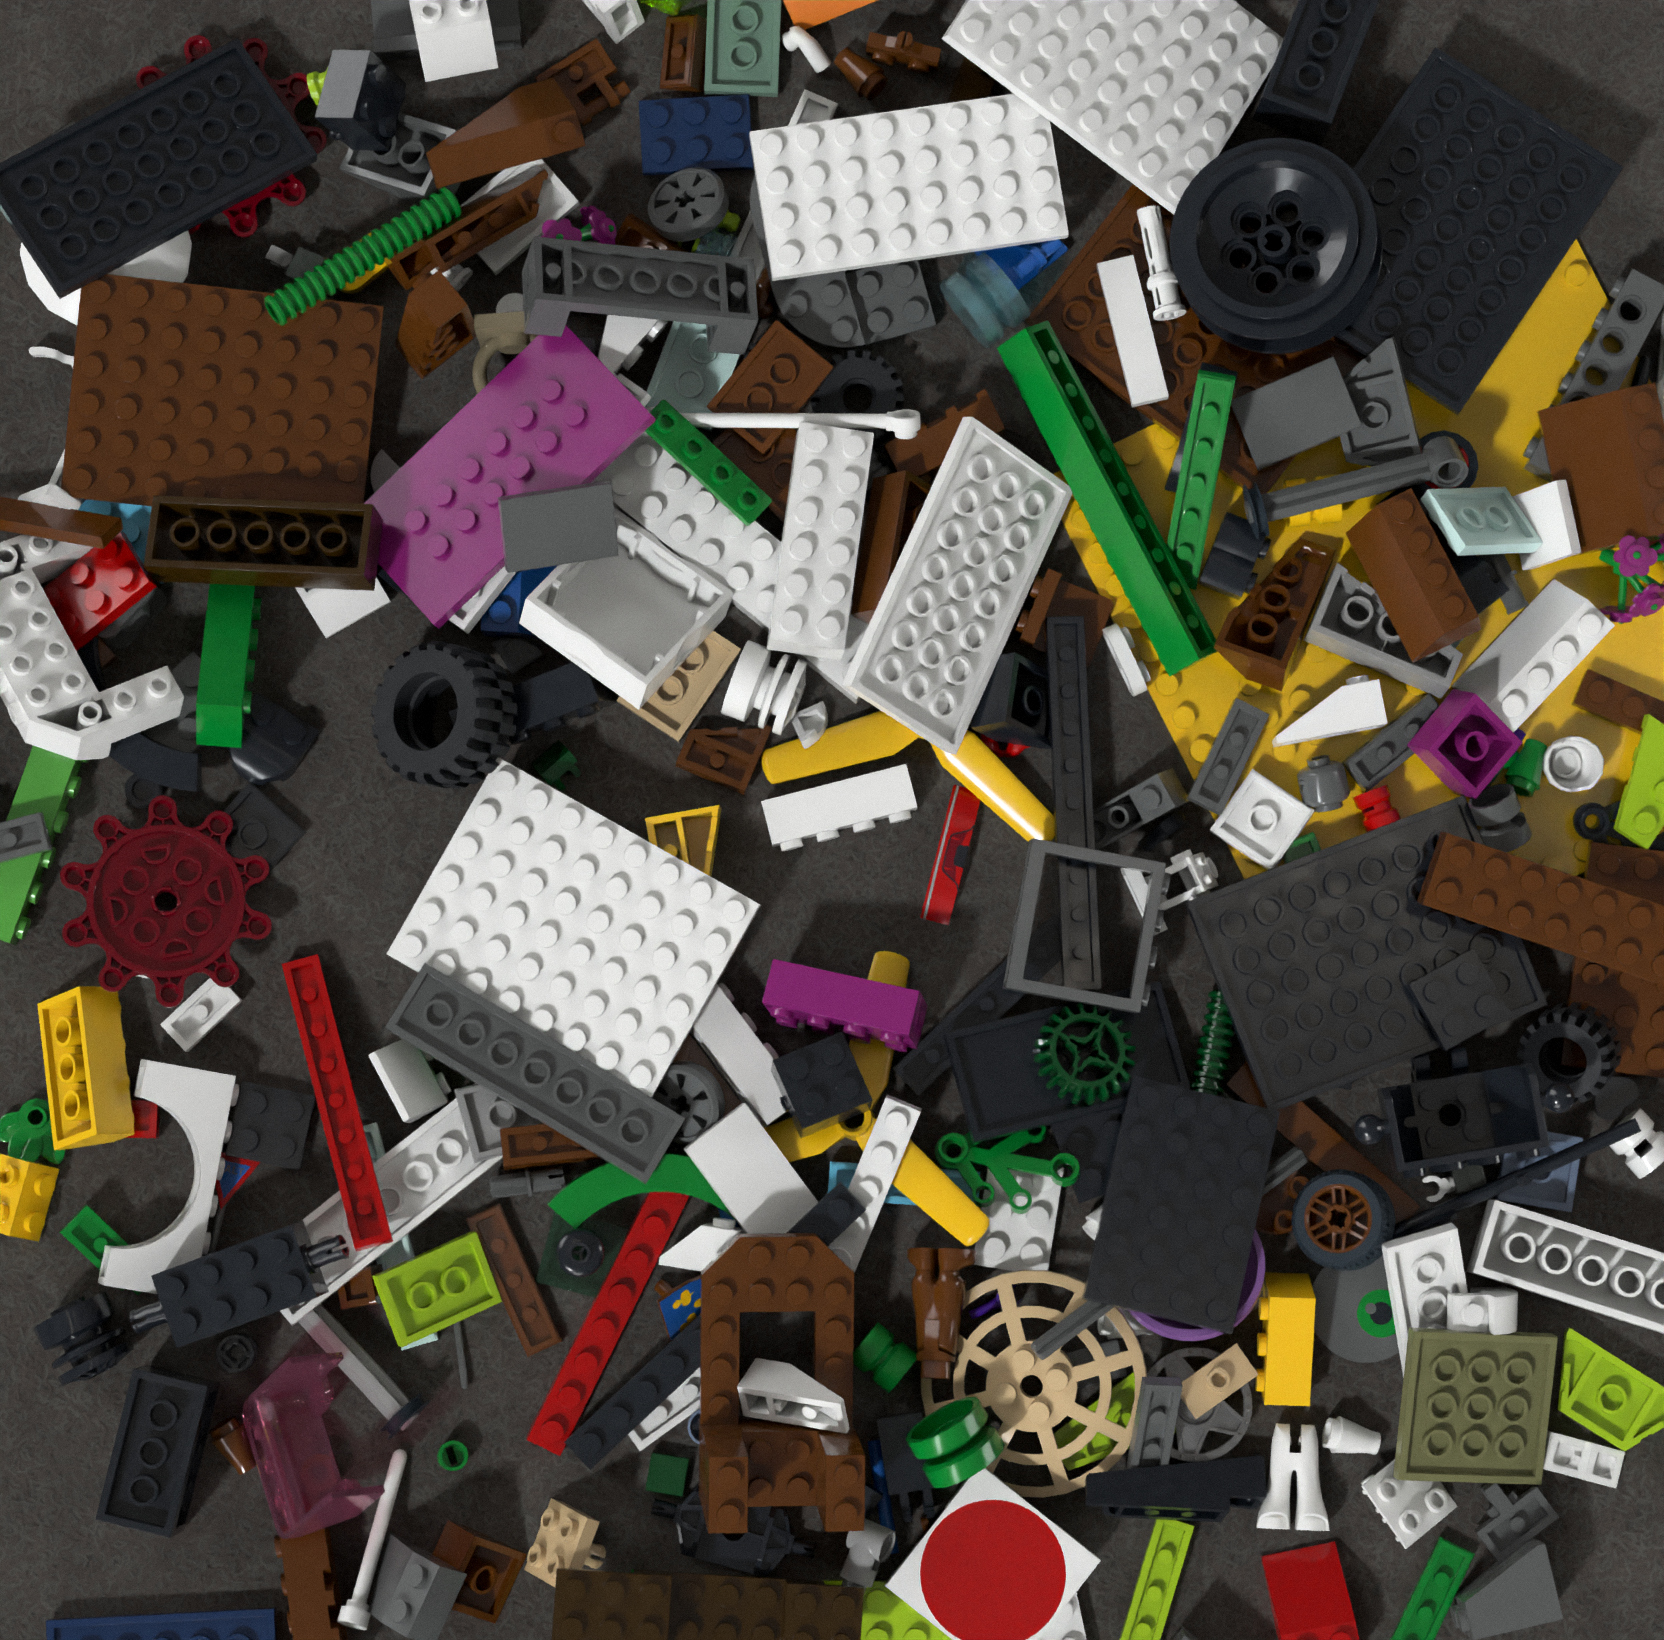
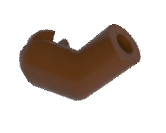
[756,267,775,319]

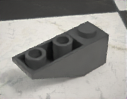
[1093,768,1189,850]

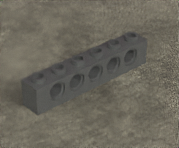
[1523,268,1664,483]

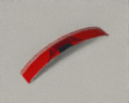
[920,785,980,925]

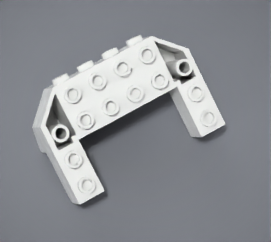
[0,534,184,760]

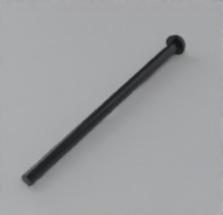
[1391,1118,1641,1240]

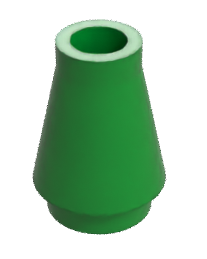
[1504,739,1547,797]

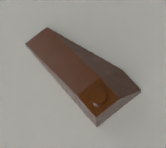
[426,78,586,189]
[1214,538,1336,692]

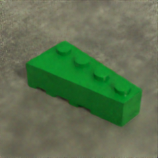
[196,584,262,748]

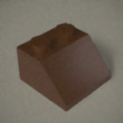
[432,1520,527,1624]

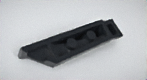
[1085,1455,1267,1522]

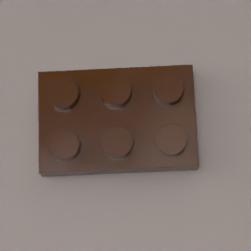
[706,320,835,454]

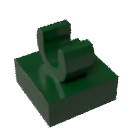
[531,740,581,790]

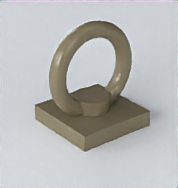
[472,311,538,394]

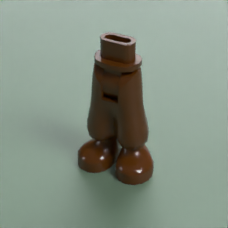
[907,1247,977,1379]

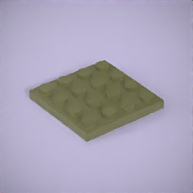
[1393,1328,1558,1485]

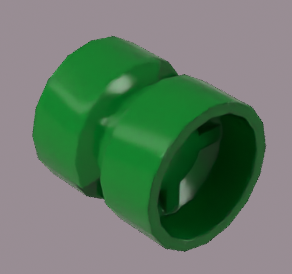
[853,1322,917,1393]

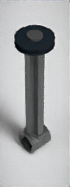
[1243,436,1468,539]

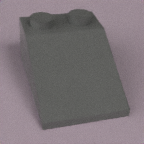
[339,113,461,206]
[366,1530,467,1640]

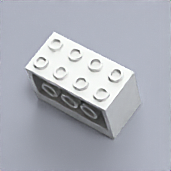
[409,0,498,82]

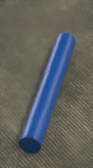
[868,1440,899,1554]

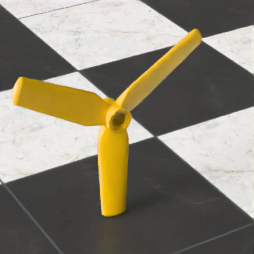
[761,711,1055,842]
[764,951,990,1247]

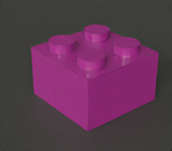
[1407,689,1523,799]

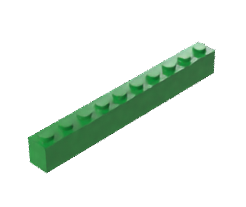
[997,320,1218,677]

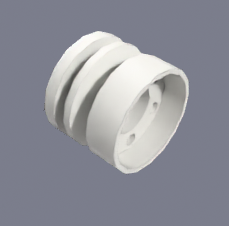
[721,640,808,735]

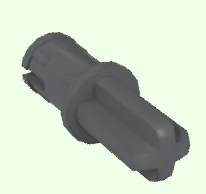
[1480,554,1529,615]
[489,1165,565,1199]

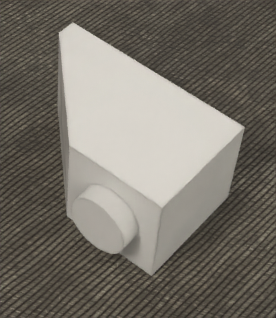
[658,1218,745,1271]

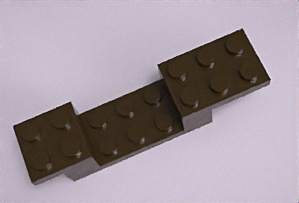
[552,1568,864,1640]

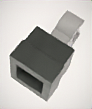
[265,245,326,283]

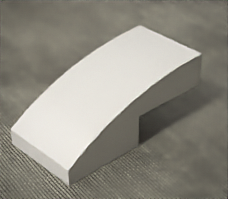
[1543,1431,1625,1488]

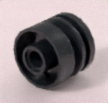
[33,1292,134,1386]

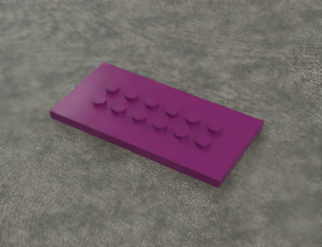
[364,325,656,629]

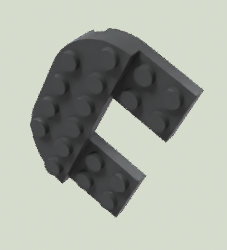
[750,111,936,349]

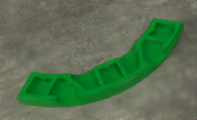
[547,1153,736,1229]

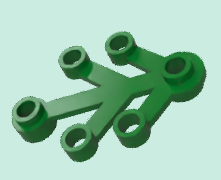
[935,1126,1080,1214]

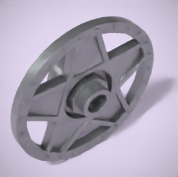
[1147,1347,1252,1462]

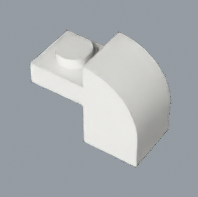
[1447,1286,1518,1335]

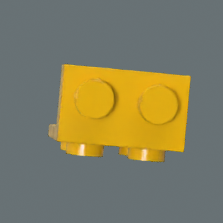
[0,1153,59,1242]

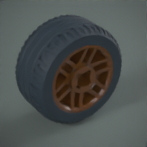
[1292,1169,1396,1271]

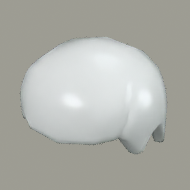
[1543,736,1604,792]

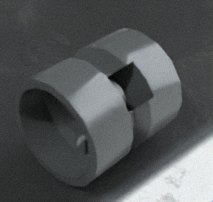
[1468,784,1532,852]

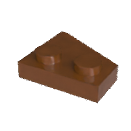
[675,725,772,795]

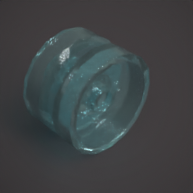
[939,252,1030,348]

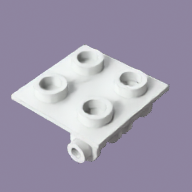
[1361,1459,1458,1549]

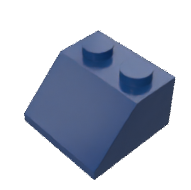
[481,565,558,639]

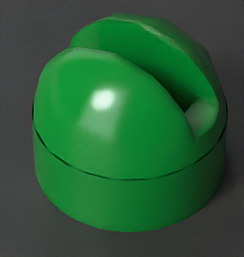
[437,1440,468,1471]

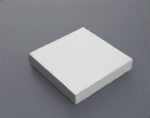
[1513,480,1582,571]
[1210,769,1315,870]

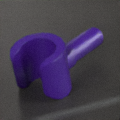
[969,1284,1022,1319]

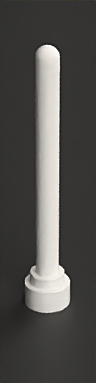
[337,1449,407,1630]

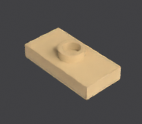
[1181,1343,1259,1419]

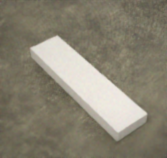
[1097,255,1169,408]

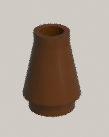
[834,47,888,100]
[209,1416,258,1475]

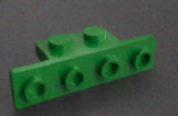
[645,399,772,526]

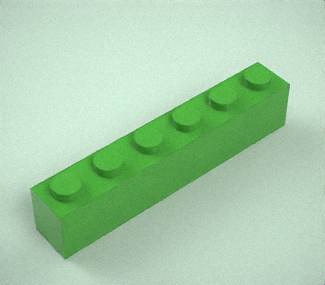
[0,745,89,945]

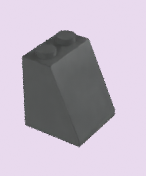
[1450,1538,1563,1640]

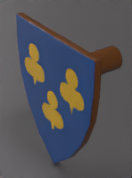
[654,1275,701,1342]

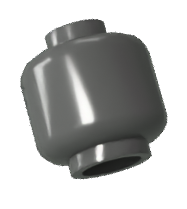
[1297,755,1350,812]

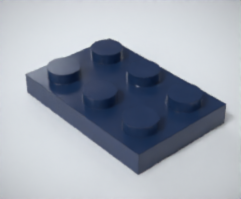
[639,94,753,176]

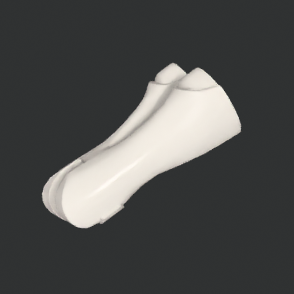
[1256,1423,1330,1531]

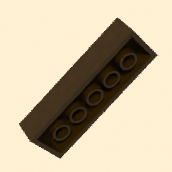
[143,495,383,591]

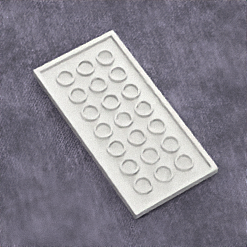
[749,94,1069,281]
[842,417,1073,754]

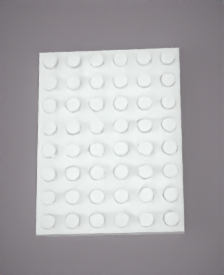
[942,0,1283,215]
[387,757,761,1098]

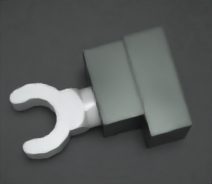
[1422,1161,1486,1202]

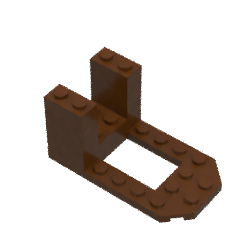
[699,1233,865,1534]

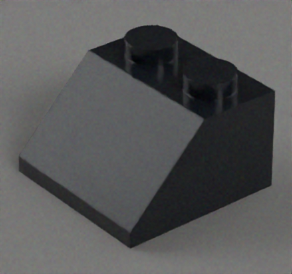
[971,652,1051,749]

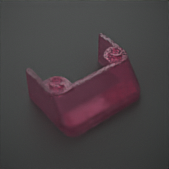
[243,1352,385,1539]

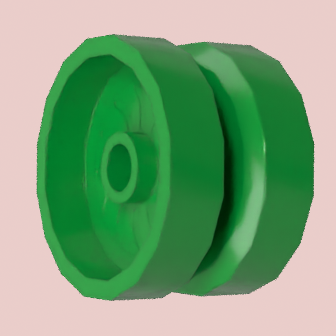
[906,1397,1005,1488]

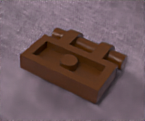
[535,38,631,127]

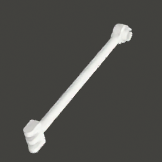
[643,407,921,439]

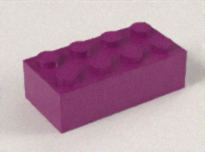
[762,959,928,1052]

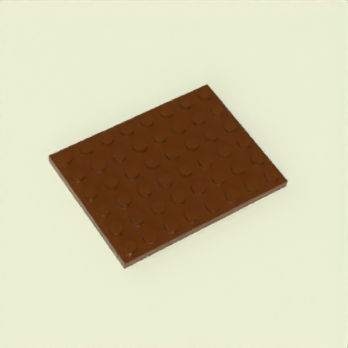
[1024,184,1367,494]
[61,274,384,507]

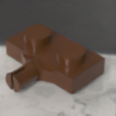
[866,31,941,74]

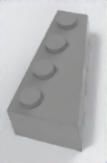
[1303,563,1463,698]

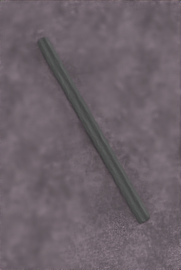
[1031,1146,1308,1360]

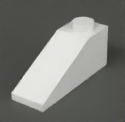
[1272,675,1388,748]
[737,1358,849,1434]

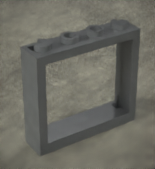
[1002,838,1170,1013]

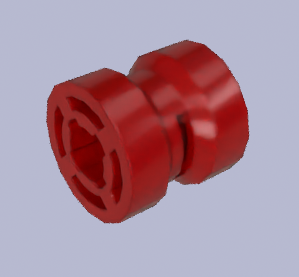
[1353,784,1401,833]

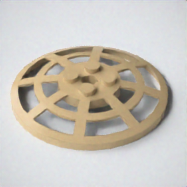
[921,1270,1147,1498]

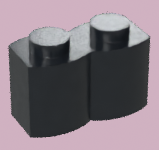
[1198,512,1272,600]

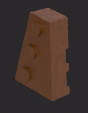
[884,389,1005,484]

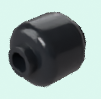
[556,1228,606,1277]

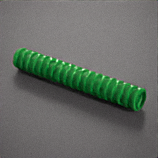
[265,187,461,326]

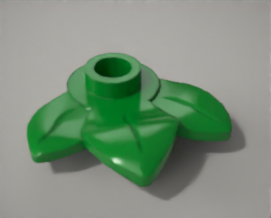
[0,1098,66,1165]

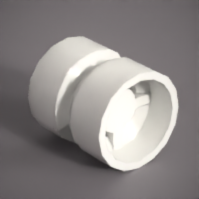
[1609,1107,1664,1179]

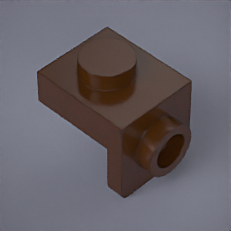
[338,1264,383,1310]

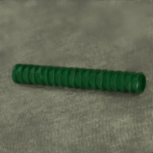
[1190,990,1235,1096]

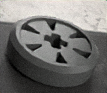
[648,167,729,242]
[652,1061,725,1145]

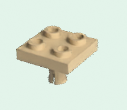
[524,1498,606,1587]

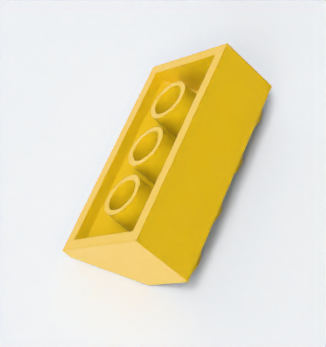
[37,986,135,1150]

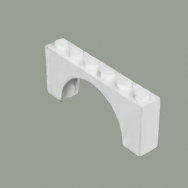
[98,1059,239,1294]

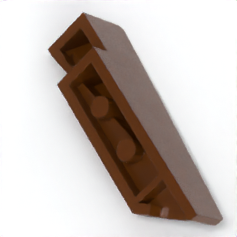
[384,167,548,290]

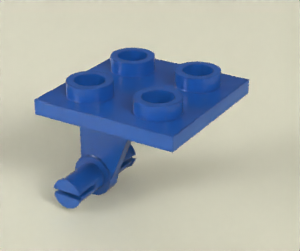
[975,239,1068,296]

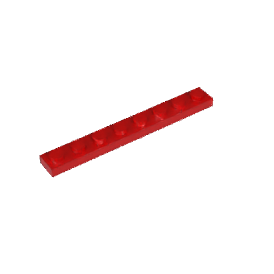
[282,954,393,1252]
[526,1192,689,1456]

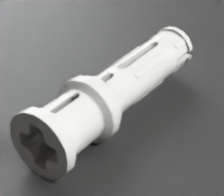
[1137,205,1186,321]

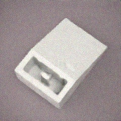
[597,315,668,377]

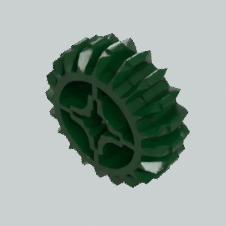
[1034,1003,1136,1105]

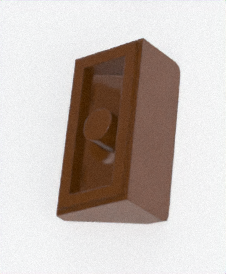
[659,14,707,93]

